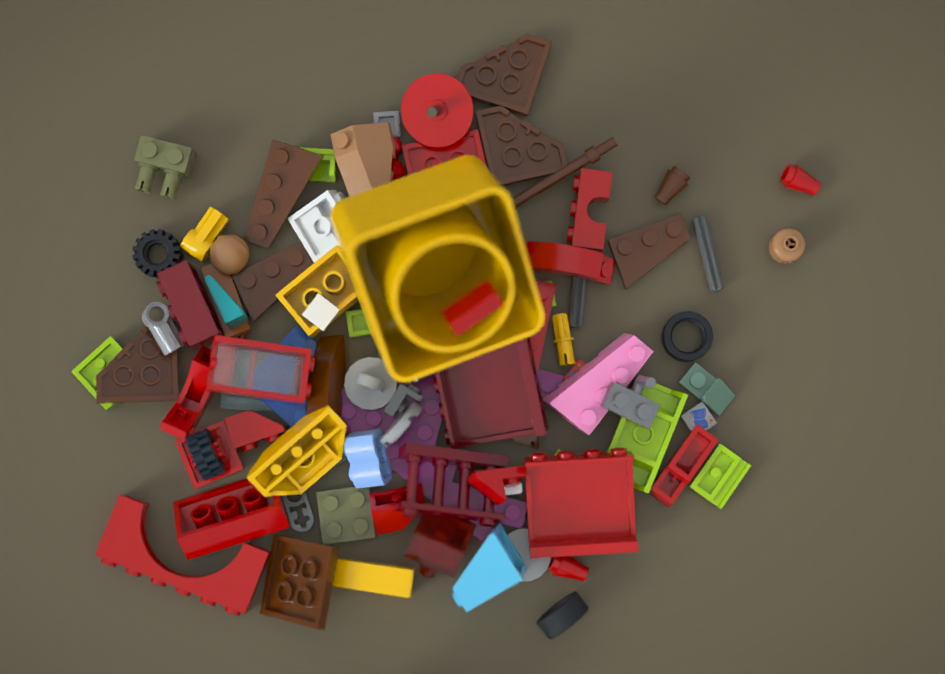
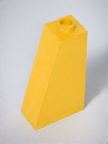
[333,558,415,598]

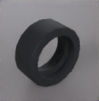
[661,311,713,362]
[537,591,589,639]

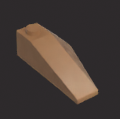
[330,122,396,197]

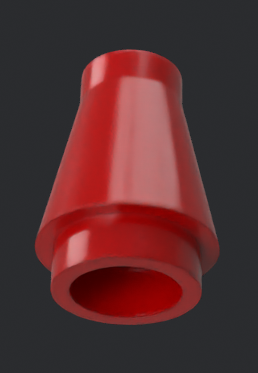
[780,164,821,196]
[547,556,589,582]

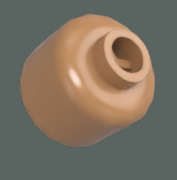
[768,228,806,264]

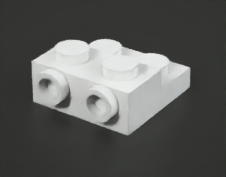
[288,190,346,263]

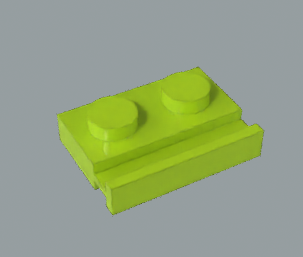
[688,443,752,509]

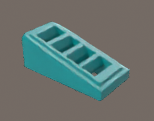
[204,275,249,329]

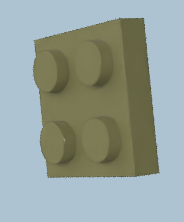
[316,487,376,545]

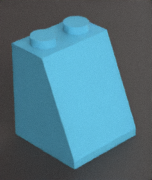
[452,523,527,612]

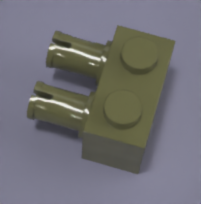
[134,135,197,200]

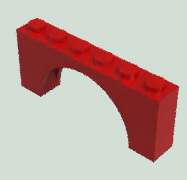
[95,495,271,616]

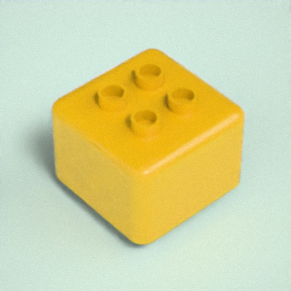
[330,155,545,382]

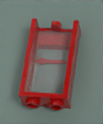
[205,335,315,404]

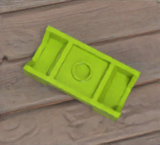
[606,375,688,494]

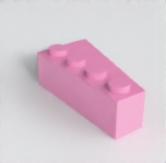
[542,333,654,435]

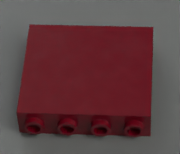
[433,336,549,449]

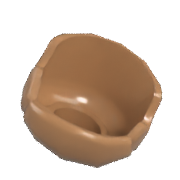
[210,234,250,274]

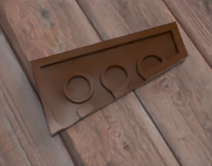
[244,140,324,248]

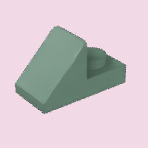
[678,362,735,416]

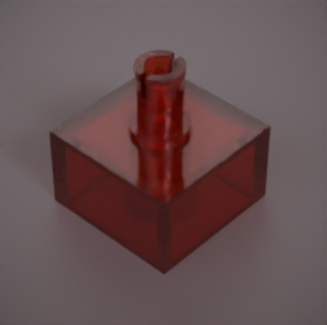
[404,503,476,578]

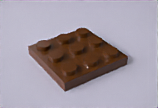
[260,534,339,630]

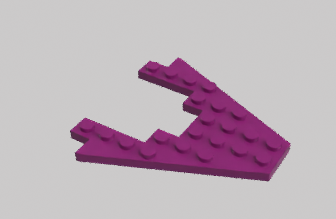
[337,345,564,542]

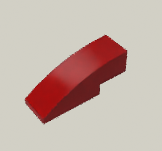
[649,424,718,507]

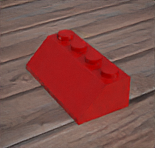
[173,479,290,560]

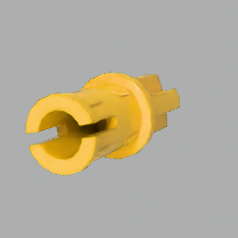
[552,313,576,366]

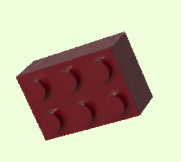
[156,260,224,351]

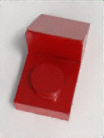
[467,465,528,505]

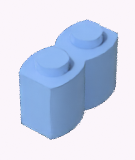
[343,429,392,488]

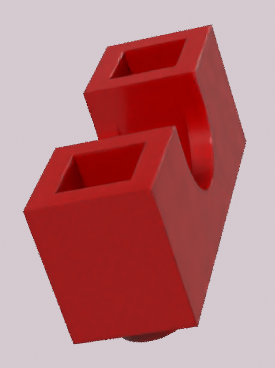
[566,168,613,253]

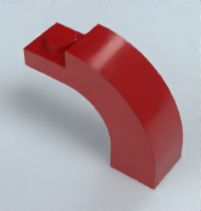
[523,241,615,285]
[160,346,214,440]

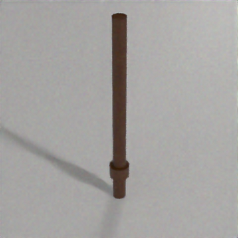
[511,137,618,209]

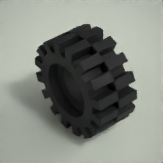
[132,229,183,279]

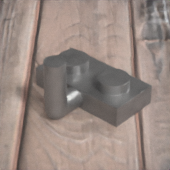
[600,376,660,429]

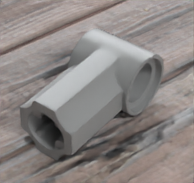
[142,302,184,356]

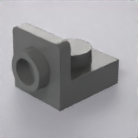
[384,383,424,418]

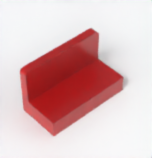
[441,280,504,337]

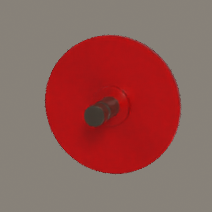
[401,73,474,147]

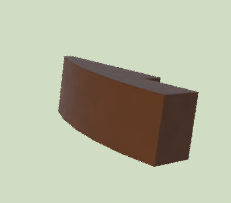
[307,335,346,414]

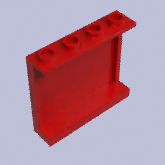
[524,448,639,558]

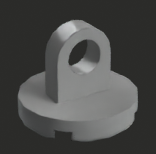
[344,357,398,410]

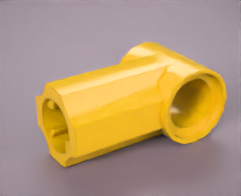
[180,207,230,262]

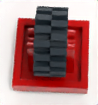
[175,420,245,490]

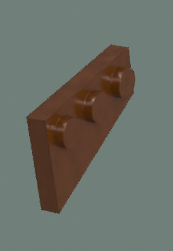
[607,214,691,290]
[232,242,313,323]

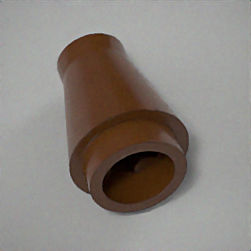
[654,166,690,205]

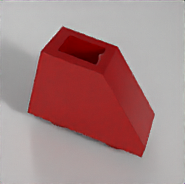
[224,410,287,452]

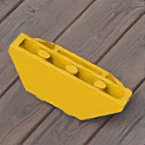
[246,405,347,497]

